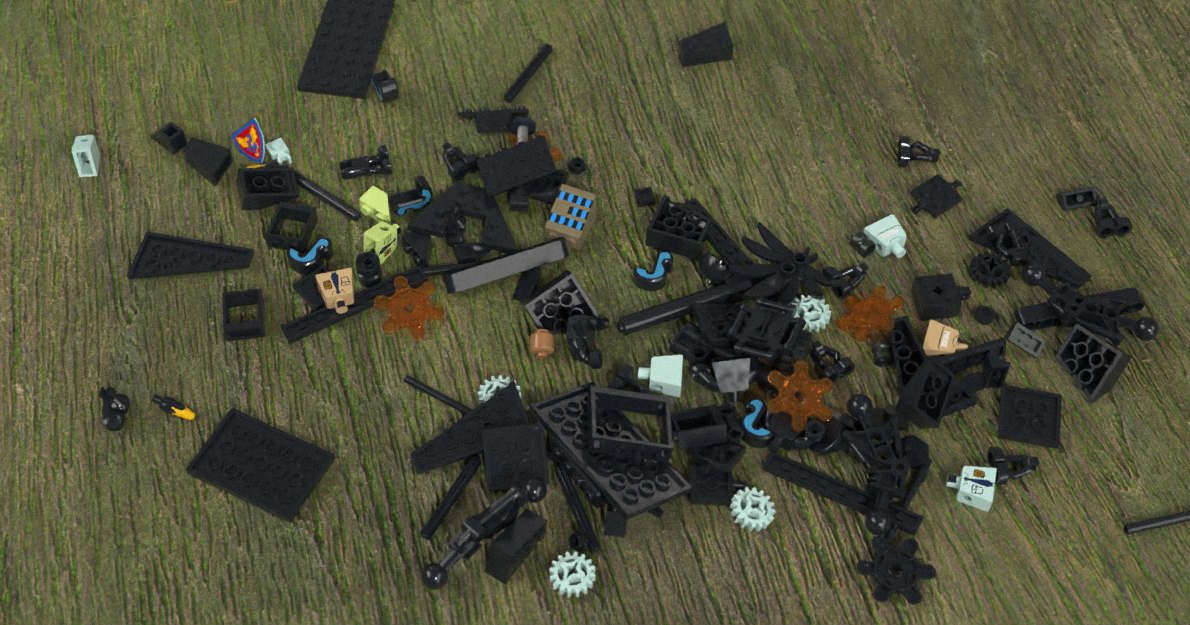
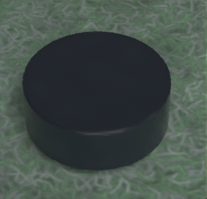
[975,306,995,325]

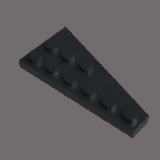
[969,208,1092,290]
[127,232,255,280]
[410,380,530,475]

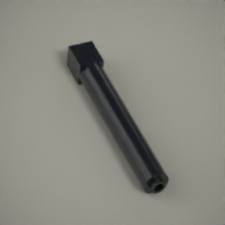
[617,275,753,336]

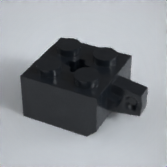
[911,273,971,321]

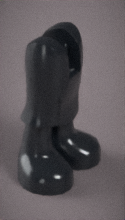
[339,144,392,180]

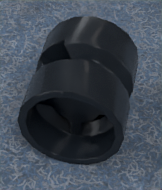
[355,252,382,287]

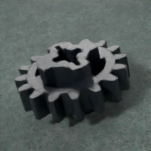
[969,251,1012,289]

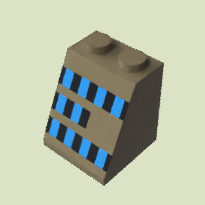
[545,184,596,250]

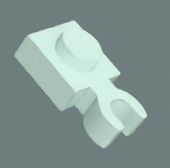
[265,138,292,165]

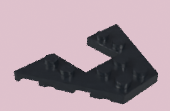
[407,182,518,253]

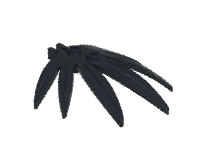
[728,222,841,305]

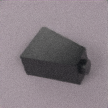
[183,138,233,186]

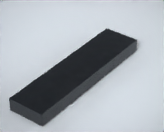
[936,337,1007,373]

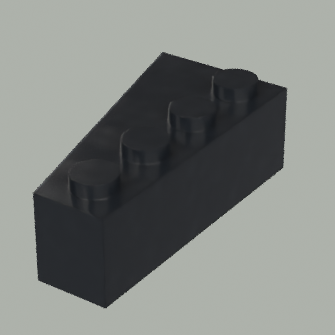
[887,315,927,397]

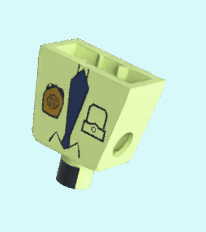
[364,221,401,265]

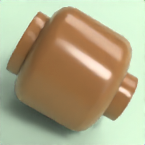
[529,329,555,359]

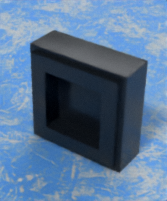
[634,187,655,208]

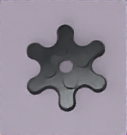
[856,536,936,605]

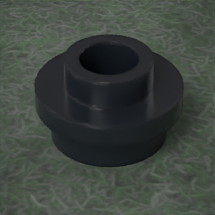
[568,157,586,174]
[569,531,588,552]

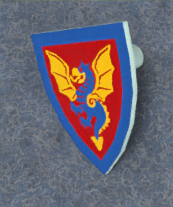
[231,118,265,163]

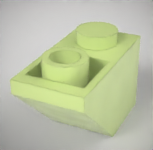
[359,186,391,225]

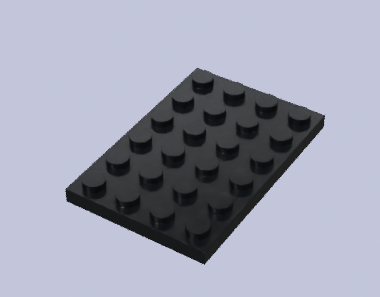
[186,408,336,523]

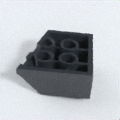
[645,194,711,260]
[520,270,601,334]
[1056,323,1132,404]

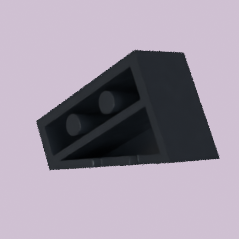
[679,22,733,67]
[485,509,547,585]

